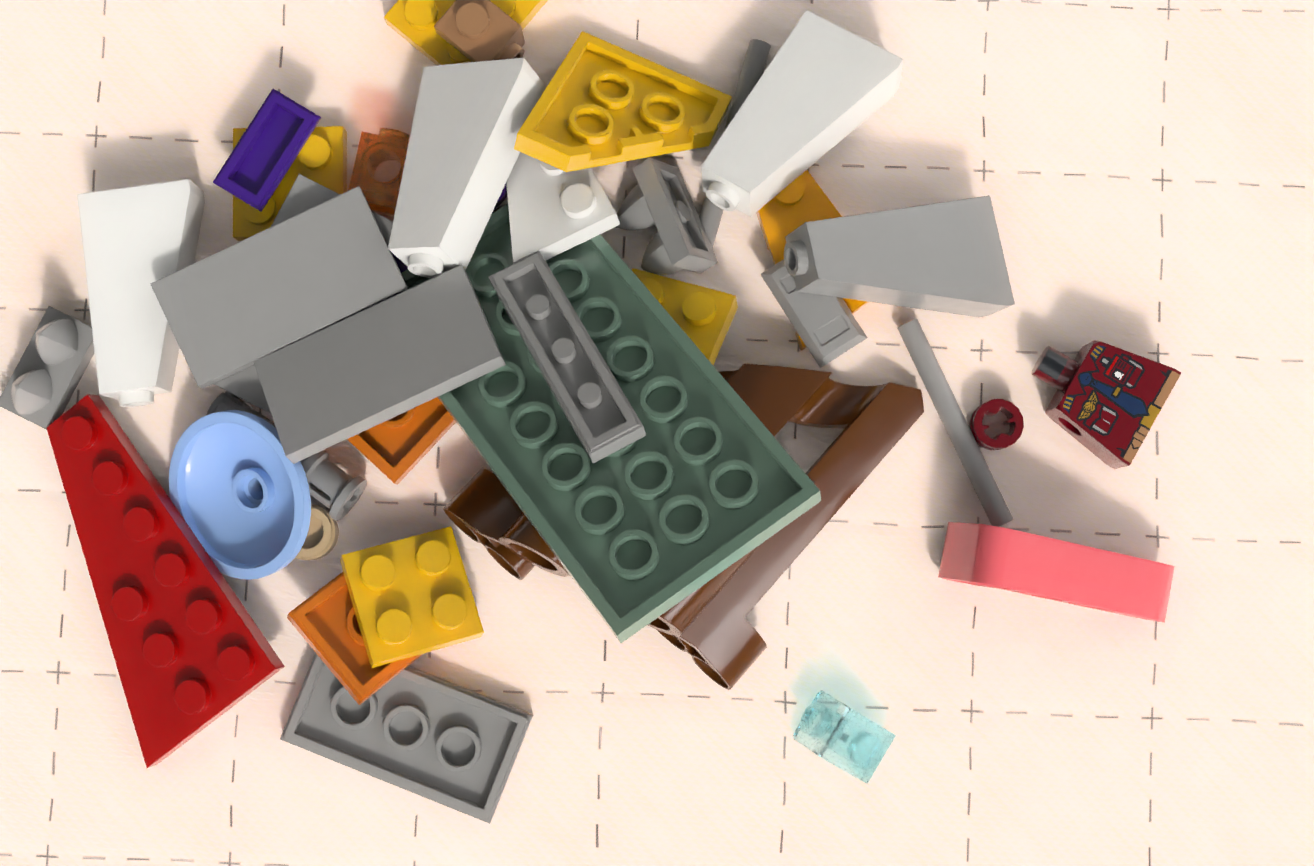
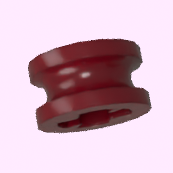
[969,399,1024,451]

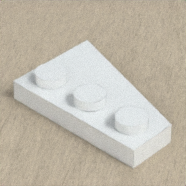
[506,152,620,264]

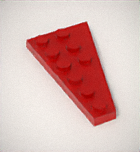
[46,394,285,768]

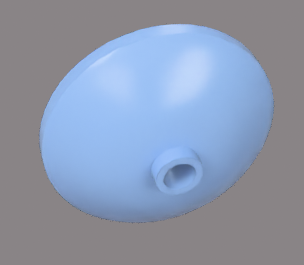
[168,410,311,580]

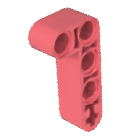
[938,522,1175,623]

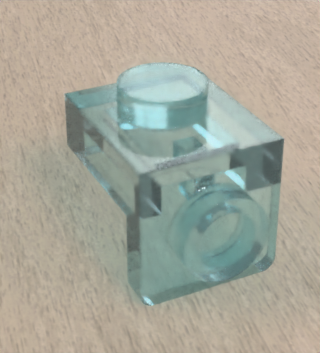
[793,690,896,784]

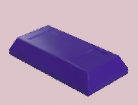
[213,88,321,212]

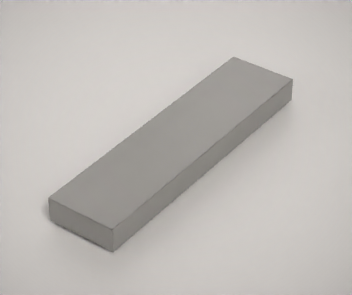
[488,251,646,463]

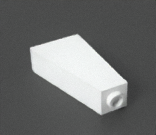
[701,10,904,217]
[388,58,547,278]
[77,179,205,407]

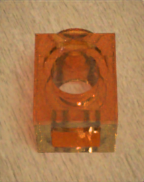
[348,128,410,216]

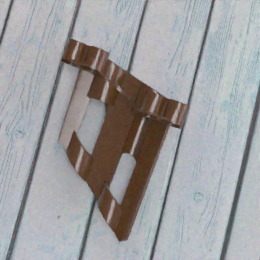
[443,364,924,690]

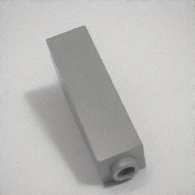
[784,195,1015,317]

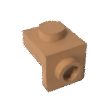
[434,0,525,62]

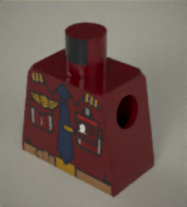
[1031,340,1182,469]

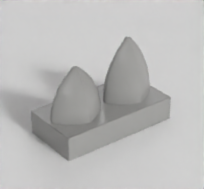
[615,157,718,275]
[0,306,94,430]

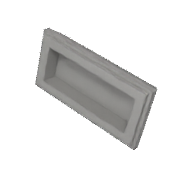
[760,259,868,368]

